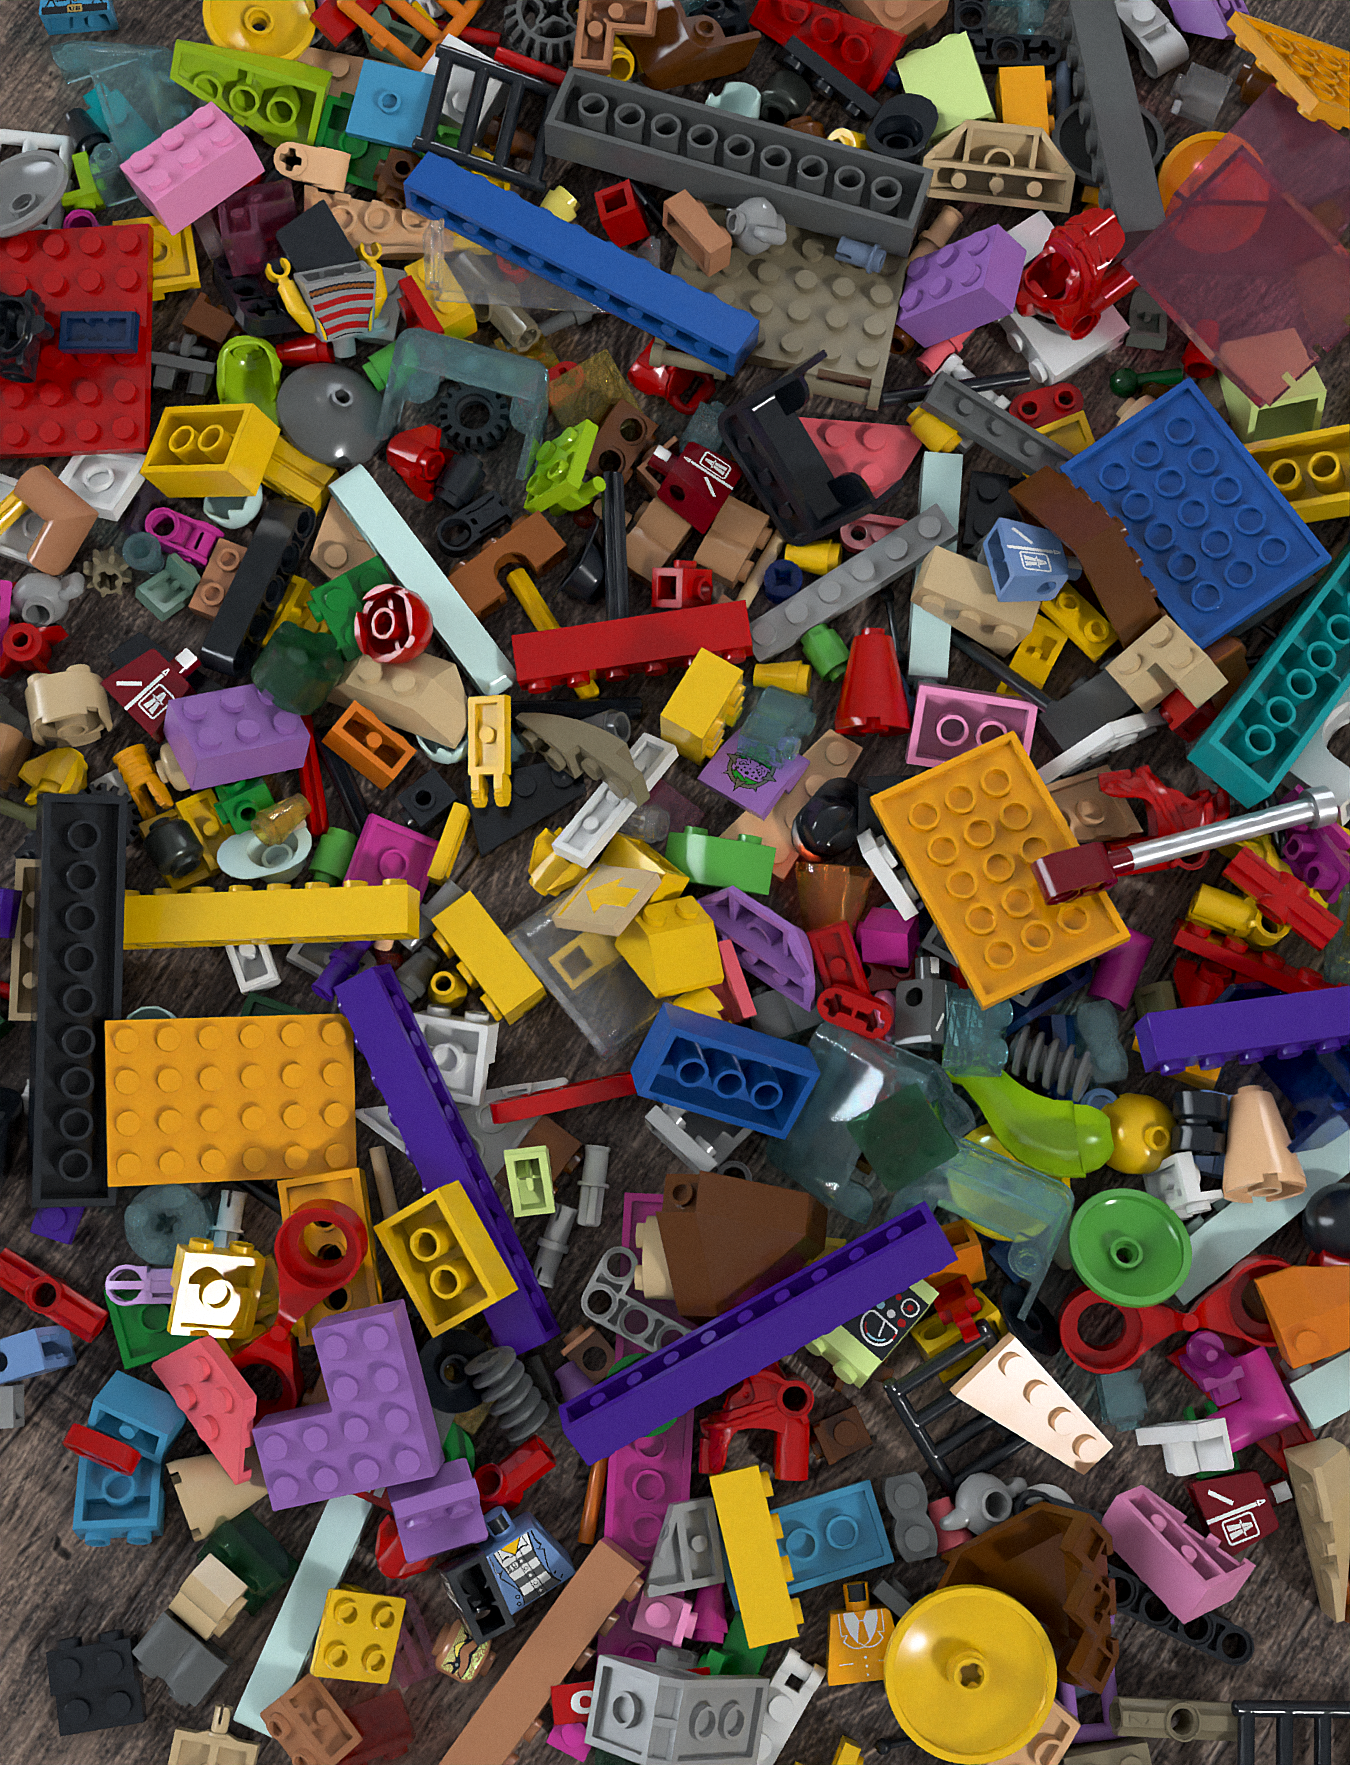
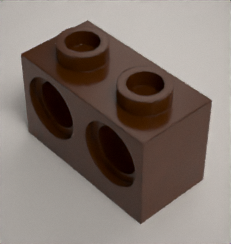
[585,398,658,485]

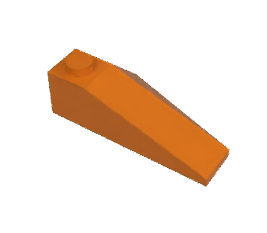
[1254,1265,1350,1369]

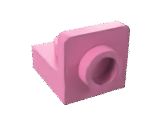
[632,1591,698,1647]

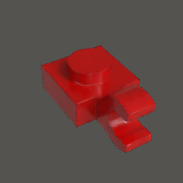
[933,1274,982,1344]

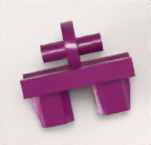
[1282,827,1350,904]
[1178,1330,1245,1406]

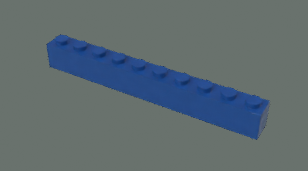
[403,151,760,377]

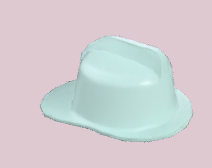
[217,826,312,884]

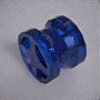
[763,559,803,605]

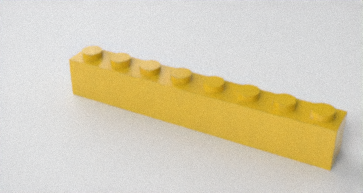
[123,878,420,950]

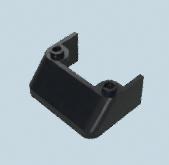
[717,349,904,547]

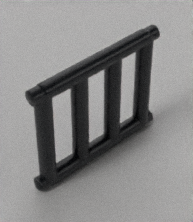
[412,43,560,194]
[882,1318,1031,1501]
[1231,1699,1350,1765]

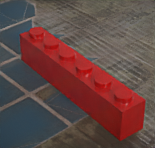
[511,600,753,694]

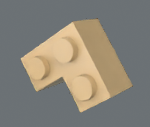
[1105,615,1228,714]

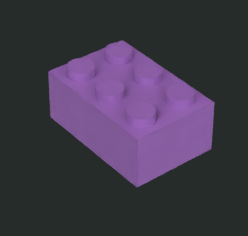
[896,224,1027,348]
[163,678,311,791]

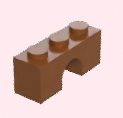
[447,510,568,623]

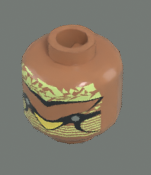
[430,1619,496,1684]

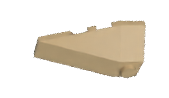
[1283,1437,1350,1623]

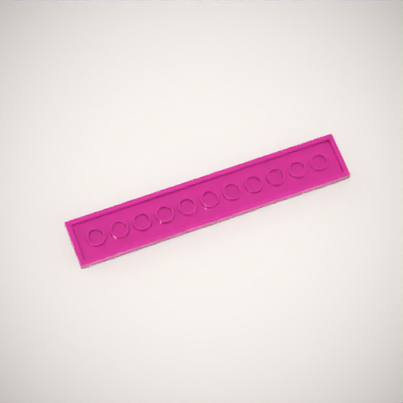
[596,1192,699,1670]

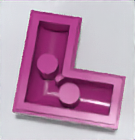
[1087,925,1155,1012]
[1205,1345,1300,1453]

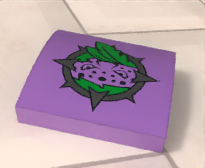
[697,724,810,821]

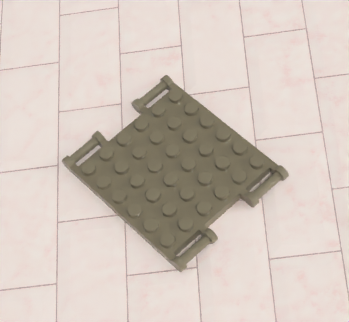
[649,197,910,411]

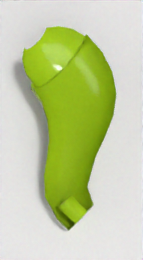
[941,1048,1115,1178]

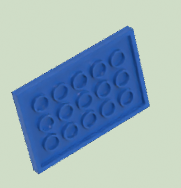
[1059,376,1332,650]

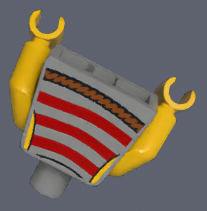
[265,242,388,358]

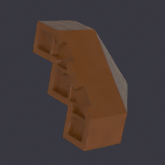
[655,1170,828,1327]
[935,1501,1119,1695]

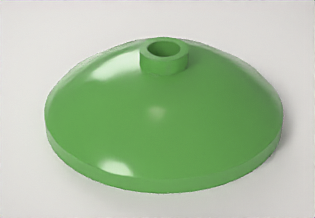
[1068,1188,1192,1308]

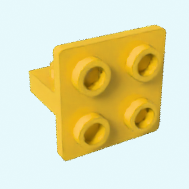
[310,1583,406,1684]

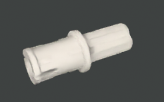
[577,1145,611,1227]
[211,1190,248,1248]

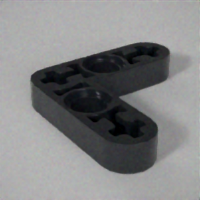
[952,0,1062,75]
[212,255,303,336]

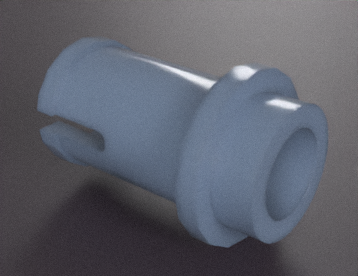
[835,236,886,275]

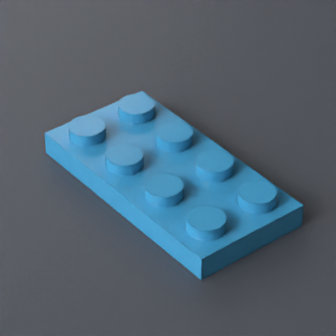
[718,1479,895,1612]

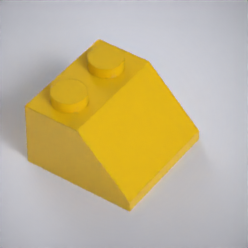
[614,895,724,999]

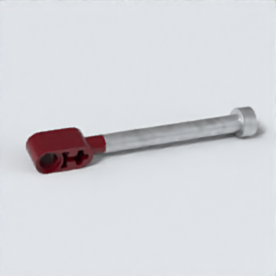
[1030,785,1338,906]

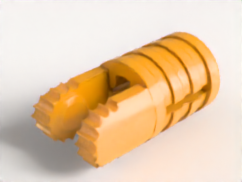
[112,744,175,821]

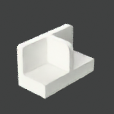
[1135,1417,1234,1476]

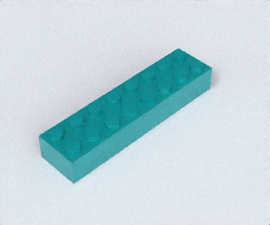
[1187,541,1350,809]

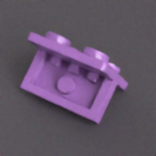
[386,1458,488,1564]

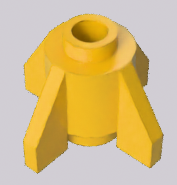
[17,747,88,806]
[528,826,598,896]

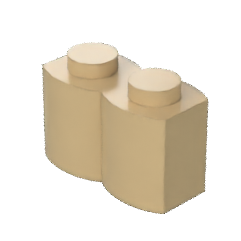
[169,1553,248,1641]

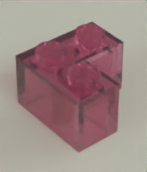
[217,178,300,277]

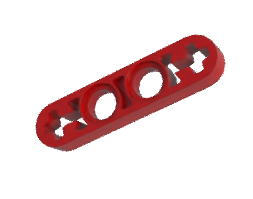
[489,1071,637,1124]

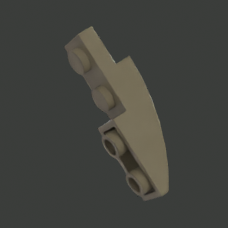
[515,712,650,807]

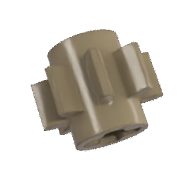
[83,547,132,597]

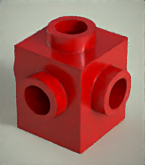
[651,560,713,611]

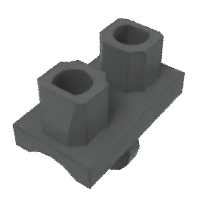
[151,333,217,400]

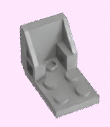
[644,1104,754,1174]
[584,1654,770,1765]

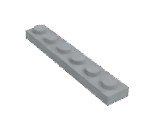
[749,503,959,664]

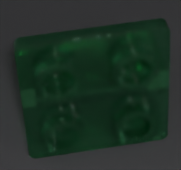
[846,1082,959,1193]
[197,1509,300,1616]

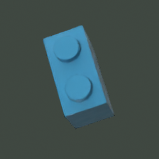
[87,1370,187,1464]

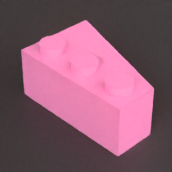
[1101,1485,1256,1624]

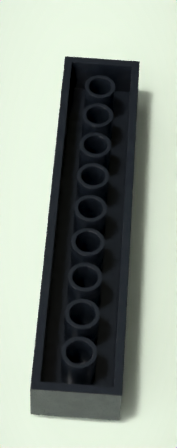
[26,793,127,1208]

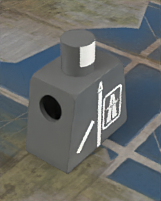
[895,957,966,1052]

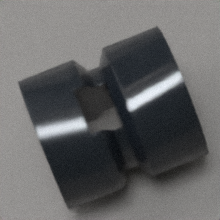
[1171,1091,1228,1156]

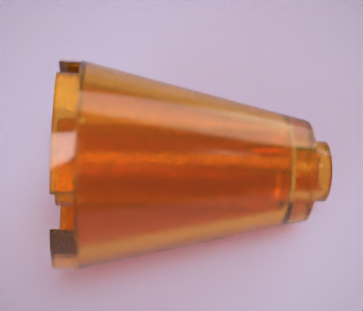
[795,861,875,968]

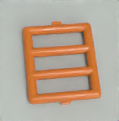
[337,0,486,72]

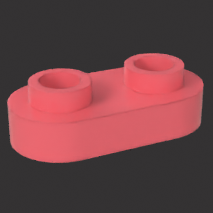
[839,514,908,554]

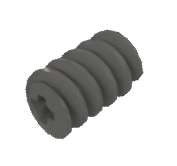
[1002,1024,1095,1102]
[464,1346,550,1441]

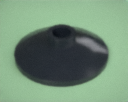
[998,1284,1061,1358]
[418,1329,489,1414]

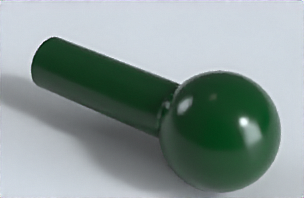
[1109,368,1183,398]

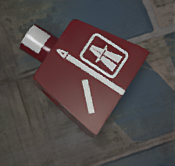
[647,442,743,534]
[100,647,202,745]
[1183,1468,1293,1557]

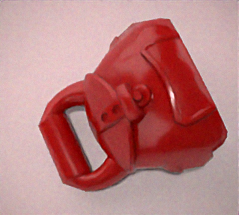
[627,337,716,415]

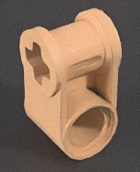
[274,142,351,193]

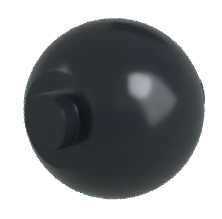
[1298,1183,1350,1259]

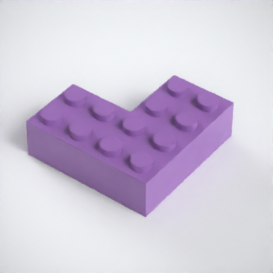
[252,1299,445,1511]

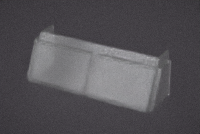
[423,218,660,314]

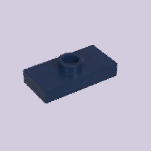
[58,311,140,354]

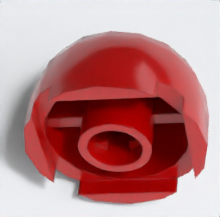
[354,584,433,664]

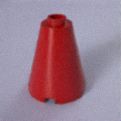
[833,628,912,737]

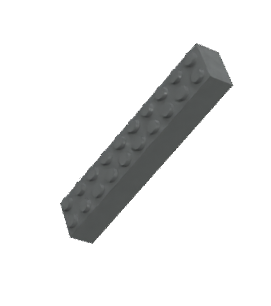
[545,66,934,258]

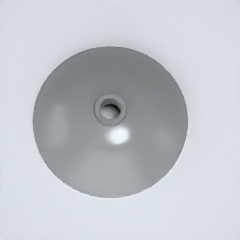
[0,150,68,238]

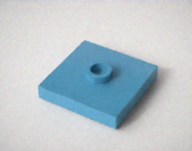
[345,59,435,153]

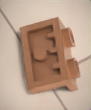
[260,1672,363,1765]

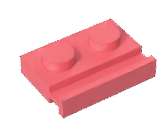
[707,939,757,1025]

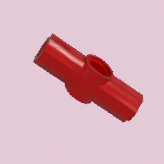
[1221,846,1344,952]
[0,1247,110,1343]
[472,1434,557,1516]

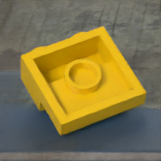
[112,216,201,301]
[167,1237,266,1340]

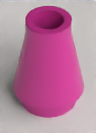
[690,1583,728,1644]

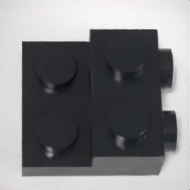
[46,1629,147,1737]

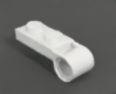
[1115,0,1189,79]

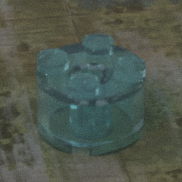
[124,1184,216,1266]

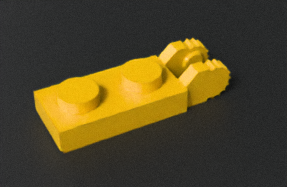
[468,694,511,808]

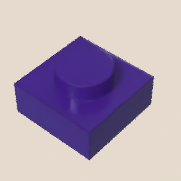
[30,1207,85,1245]

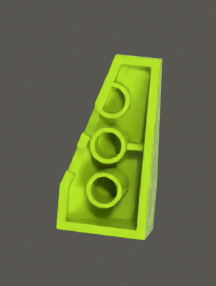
[170,39,333,154]

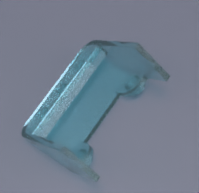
[374,327,549,481]
[883,1129,1075,1321]

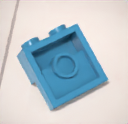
[72,1456,166,1547]

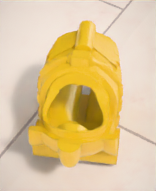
[1185,834,1329,952]

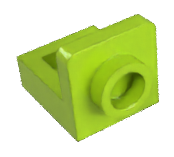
[61,151,106,215]

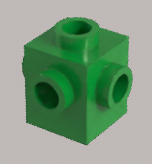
[213,776,280,835]

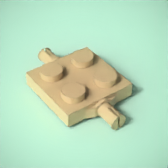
[168,1704,261,1765]

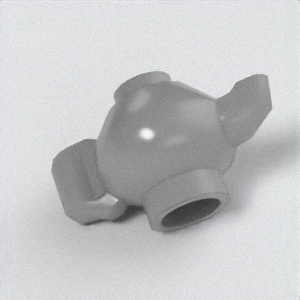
[725,197,787,256]
[9,572,85,627]
[939,1472,1028,1535]

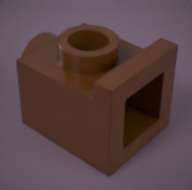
[182,292,247,354]

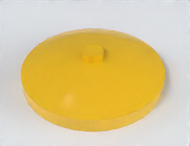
[883,1584,1057,1765]

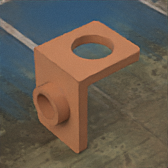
[636,436,679,499]
[560,1324,615,1385]

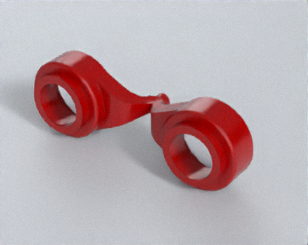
[228,1199,368,1427]
[1057,1254,1293,1374]

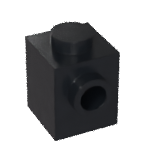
[396,768,461,834]

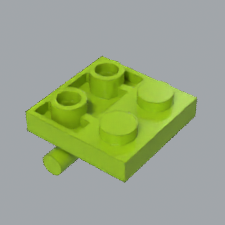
[523,419,606,517]

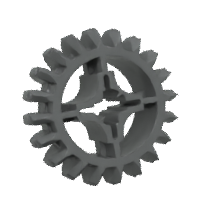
[504,0,579,70]

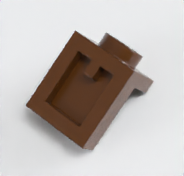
[809,1405,873,1466]

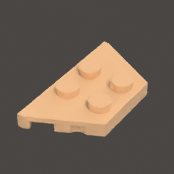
[309,496,399,586]

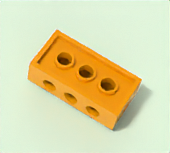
[277,1168,384,1346]

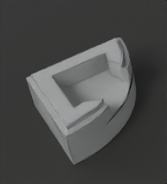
[655,1644,700,1669]

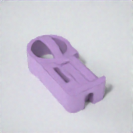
[105,1264,174,1306]

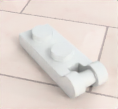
[757,1647,826,1765]

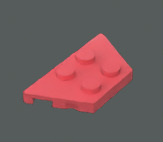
[799,417,923,502]
[151,1335,257,1485]

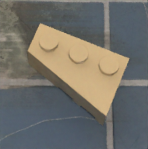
[910,545,1041,658]

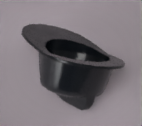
[865,93,939,164]
[552,516,605,605]
[791,777,858,863]

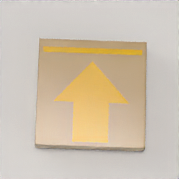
[551,864,662,937]

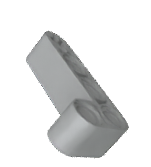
[581,1246,692,1353]

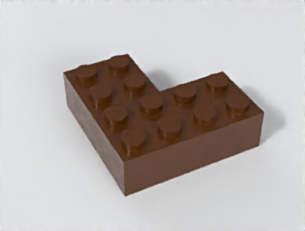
[1008,465,1170,654]

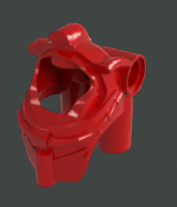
[1015,208,1142,341]
[1097,764,1230,877]
[699,1361,814,1481]

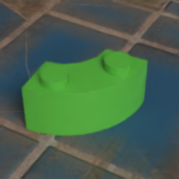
[664,826,776,895]

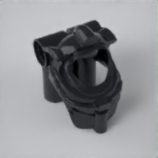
[0,289,54,383]

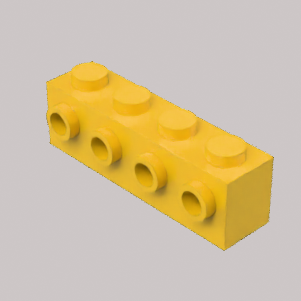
[708,1463,804,1649]

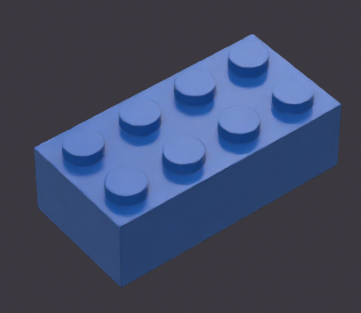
[630,1002,820,1140]

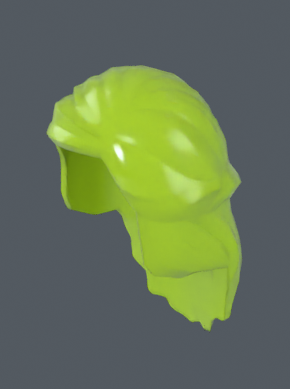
[216,335,283,426]

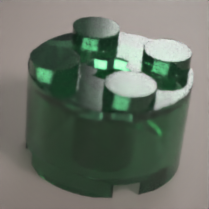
[251,621,344,715]

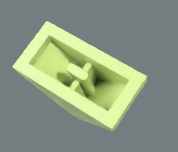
[504,1145,555,1217]

